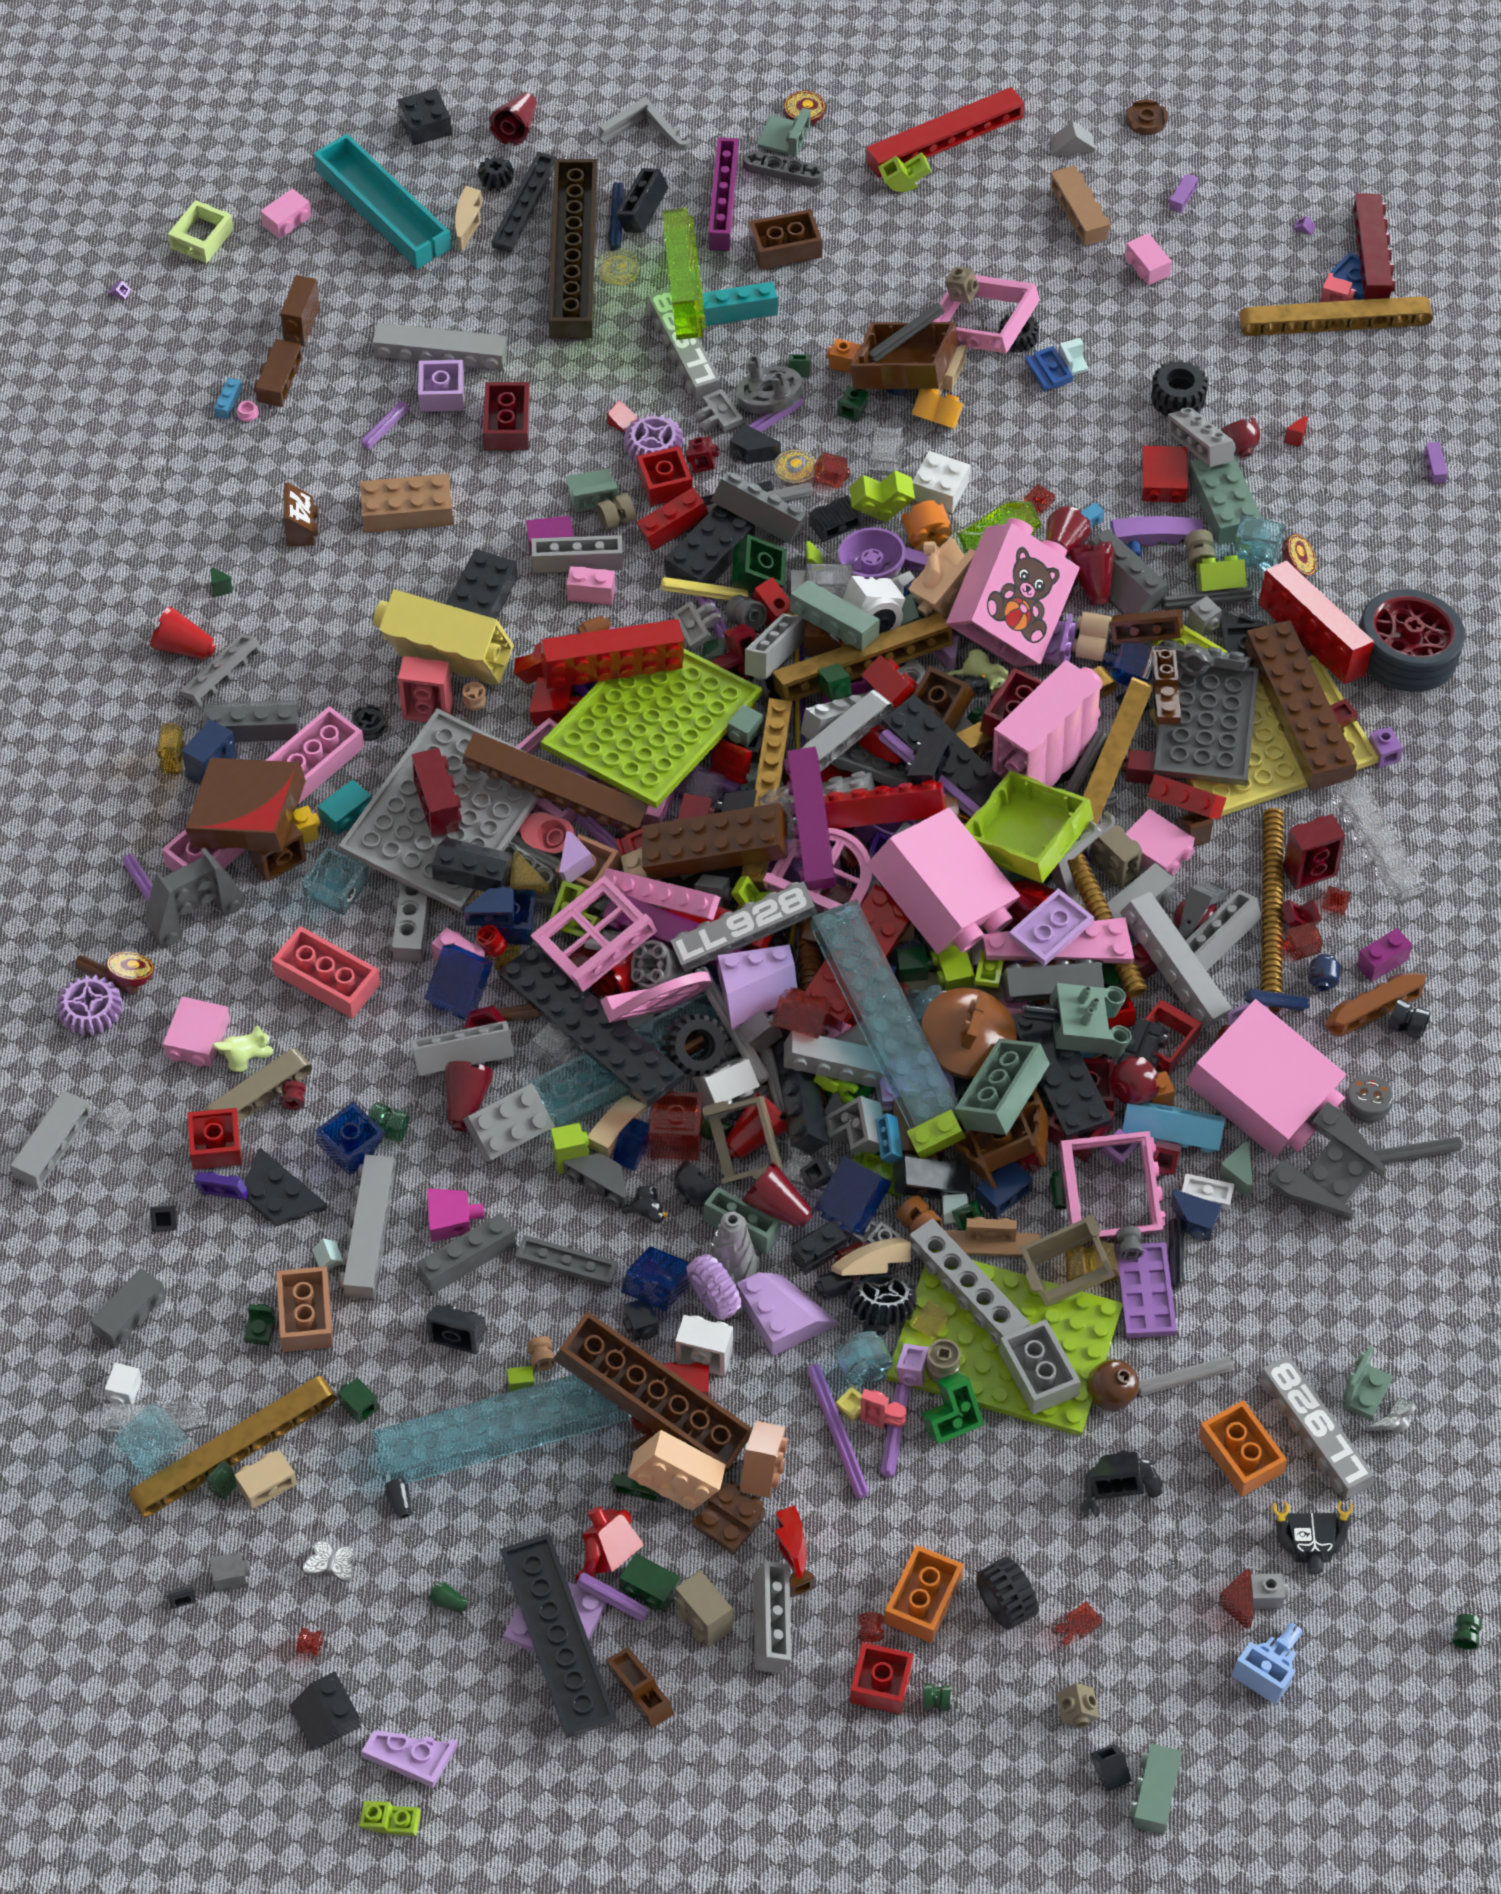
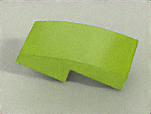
[359,1801,421,1837]

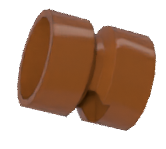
[896,1195,943,1234]

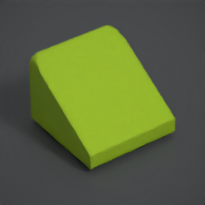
[805,541,825,573]
[507,1366,535,1393]

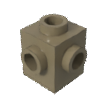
[945,267,979,303]
[1057,1683,1099,1728]

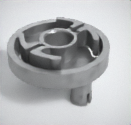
[737,355,804,414]

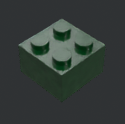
[731,534,786,593]

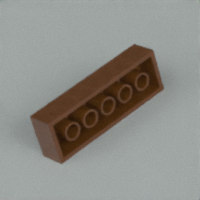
[642,803,788,880]

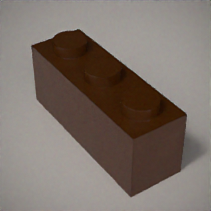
[254,339,302,407]
[1110,609,1184,644]

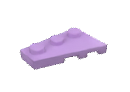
[361,1731,458,1788]

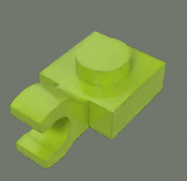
[814,1074,859,1103]

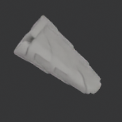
[710,1211,758,1288]

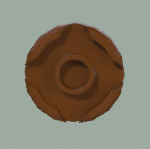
[1126,99,1168,135]

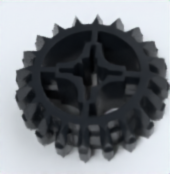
[849,1273,917,1328]

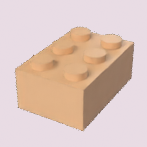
[628,1430,726,1511]

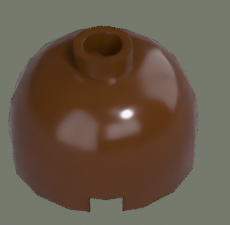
[1087,1359,1139,1412]

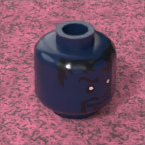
[1308,954,1341,992]

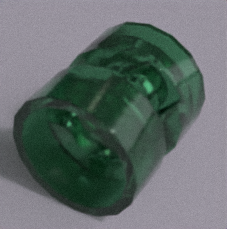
[365,1102,410,1143]

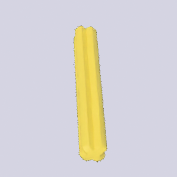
[661,577,748,600]

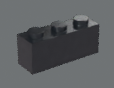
[616,168,669,233]
[893,1155,972,1200]

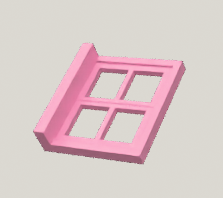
[530,875,657,992]

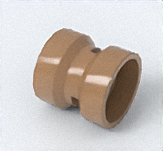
[526,1336,556,1371]

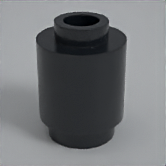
[814,1272,853,1300]

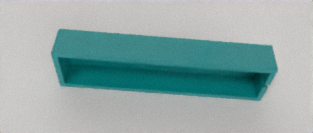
[313,133,451,269]

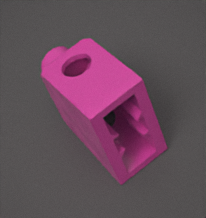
[427,1188,484,1242]

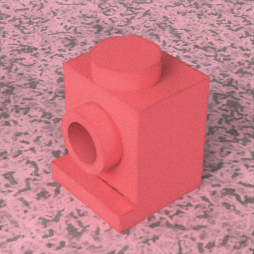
[1320,272,1356,302]

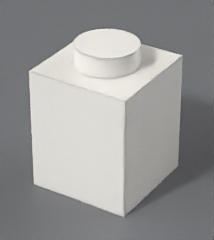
[105,1363,142,1407]

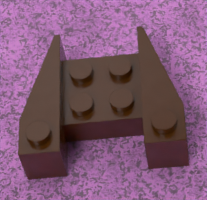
[952,1088,1049,1189]

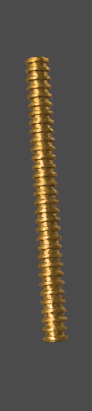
[1261,808,1284,1014]
[1067,851,1147,998]

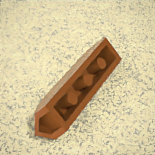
[1325,973,1426,1037]

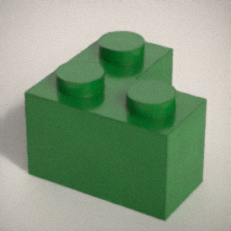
[921,1371,984,1444]

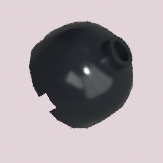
[673,1159,720,1207]

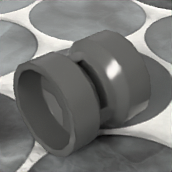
[1116,1226,1144,1260]

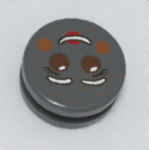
[1346,1074,1393,1123]

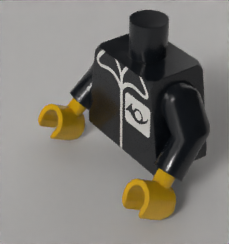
[1271,1500,1353,1574]

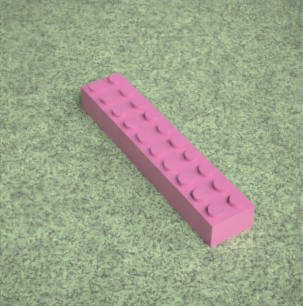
[162,706,364,872]

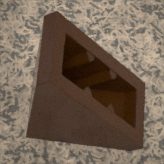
[1174,813,1213,847]

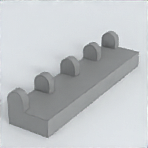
[180,633,262,708]

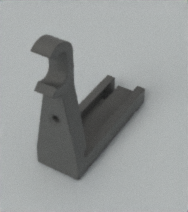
[1179,881,1230,940]

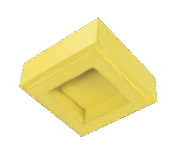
[835,1386,862,1422]

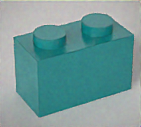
[317,779,372,836]

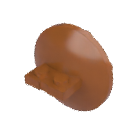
[920,988,1017,1079]

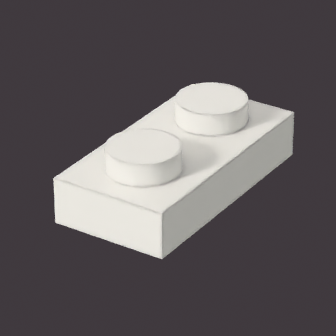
[1182,1173,1235,1210]

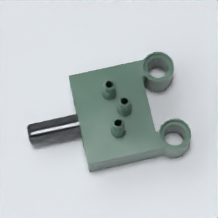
[1021,983,1132,1058]

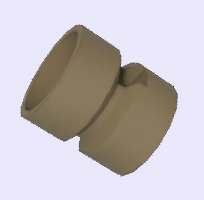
[596,493,636,531]
[1184,530,1218,572]
[926,1339,961,1383]

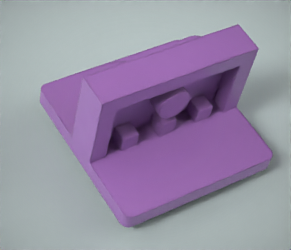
[1042,614,1076,666]

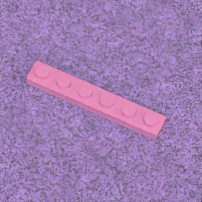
[603,868,721,920]

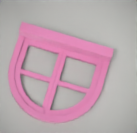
[763,828,873,925]
[600,972,712,1023]

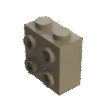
[1090,824,1142,888]

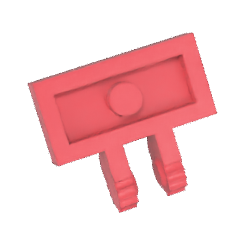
[860,1389,907,1429]

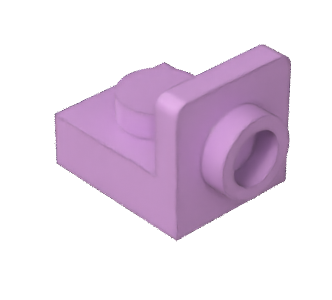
[896,1343,929,1387]

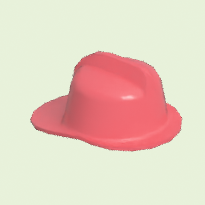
[520,812,574,854]

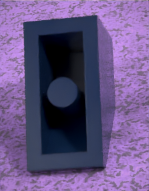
[464,887,514,926]
[1171,1189,1221,1241]

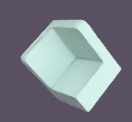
[1059,338,1088,375]

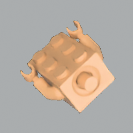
[908,537,976,620]

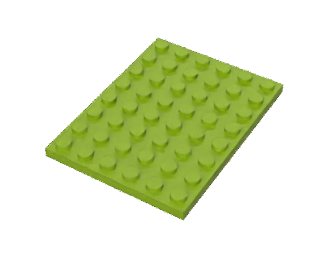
[541,649,762,809]
[886,1249,1123,1437]

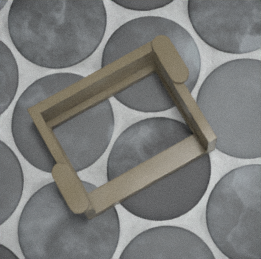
[702,1096,783,1184]
[1020,1215,1115,1307]

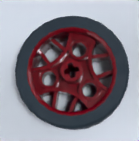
[1358,589,1465,692]

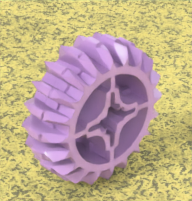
[624,413,684,464]
[56,974,123,1036]
[687,1254,741,1320]

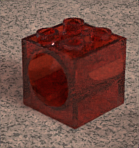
[649,1091,703,1161]

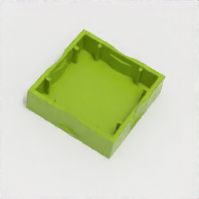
[965,770,1094,883]

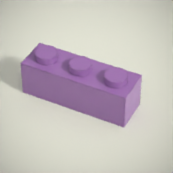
[1168,173,1198,213]
[1423,442,1448,484]
[902,547,930,572]

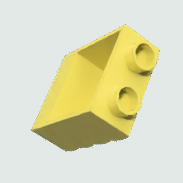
[373,589,514,685]

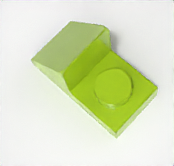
[975,950,1004,991]

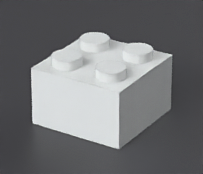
[913,451,970,513]
[693,1058,760,1105]
[675,1315,733,1377]

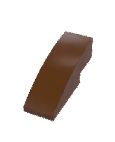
[606,1647,674,1728]

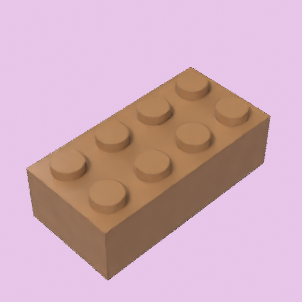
[360,473,454,533]

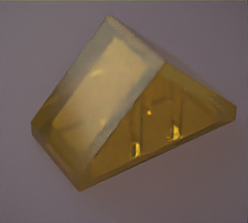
[510,851,551,895]

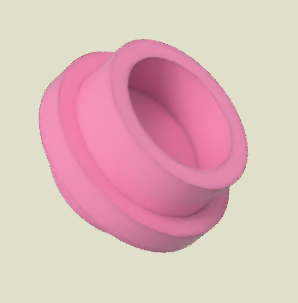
[236,401,259,422]

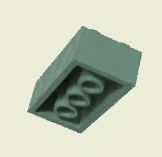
[1188,456,1263,545]
[955,1039,1050,1135]

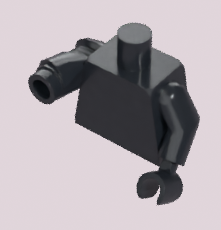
[1081,1450,1163,1518]

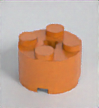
[901,500,952,551]

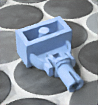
[1231,1623,1303,1705]

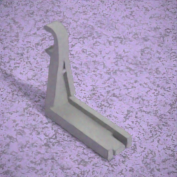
[598,97,691,150]
[1051,810,1115,905]

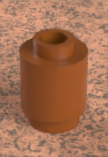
[577,615,612,634]

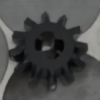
[478,156,514,191]

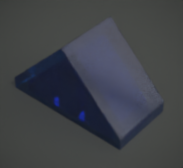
[613,1118,656,1171]

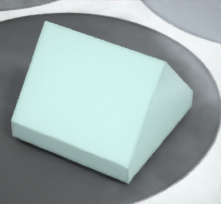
[312,1238,343,1269]

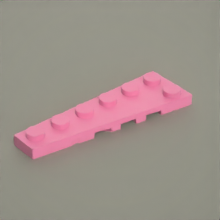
[982,917,1134,964]

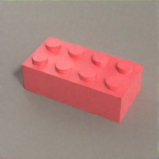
[272,926,381,1019]

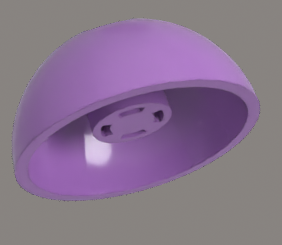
[838,528,906,580]

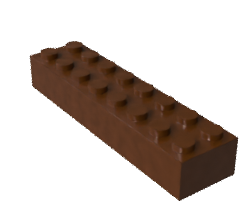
[1245,620,1357,791]
[552,1311,753,1474]

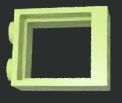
[168,200,234,264]

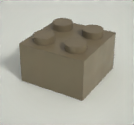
[675,1570,733,1648]

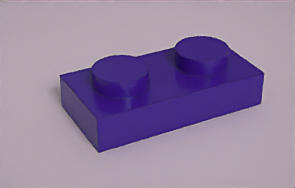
[194,1172,249,1200]

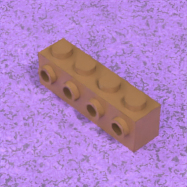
[1050,165,1111,246]

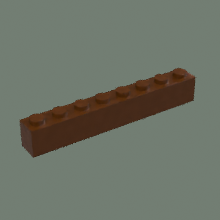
[462,731,648,835]

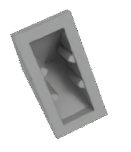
[1050,121,1095,156]

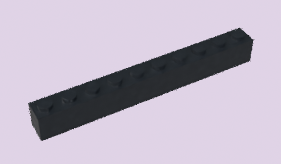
[767,936,829,1155]

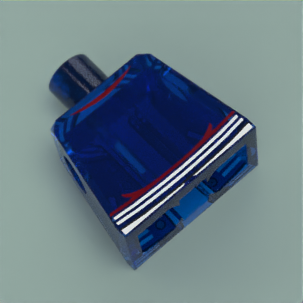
[1102,642,1156,687]

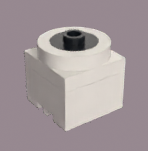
[843,576,905,634]

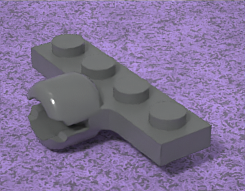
[1156,639,1251,676]

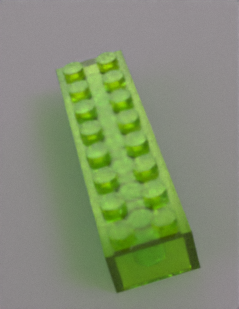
[662,207,706,340]

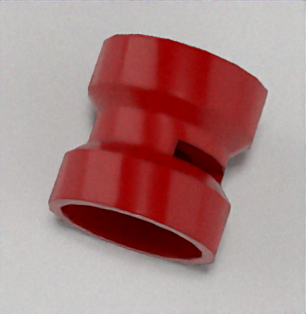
[476,925,507,958]

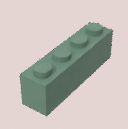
[790,580,880,651]

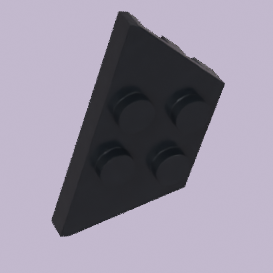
[1220,608,1268,668]
[244,1148,327,1227]

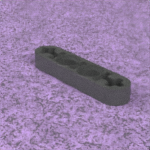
[744,151,824,186]

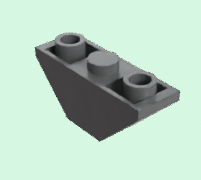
[563,1153,628,1208]

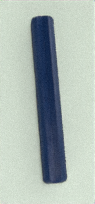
[609,182,624,251]
[1244,989,1310,1011]

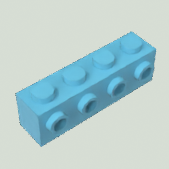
[1122,1102,1226,1153]

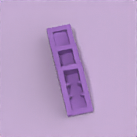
[1110,516,1204,547]

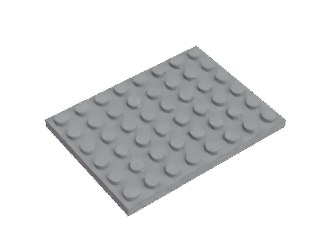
[338,708,540,912]

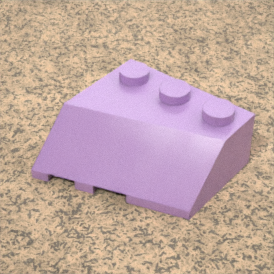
[718,945,799,1031]
[737,1272,839,1356]

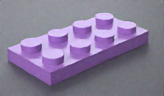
[1115,1242,1177,1338]

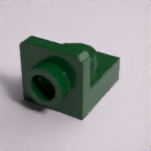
[244,1304,276,1346]

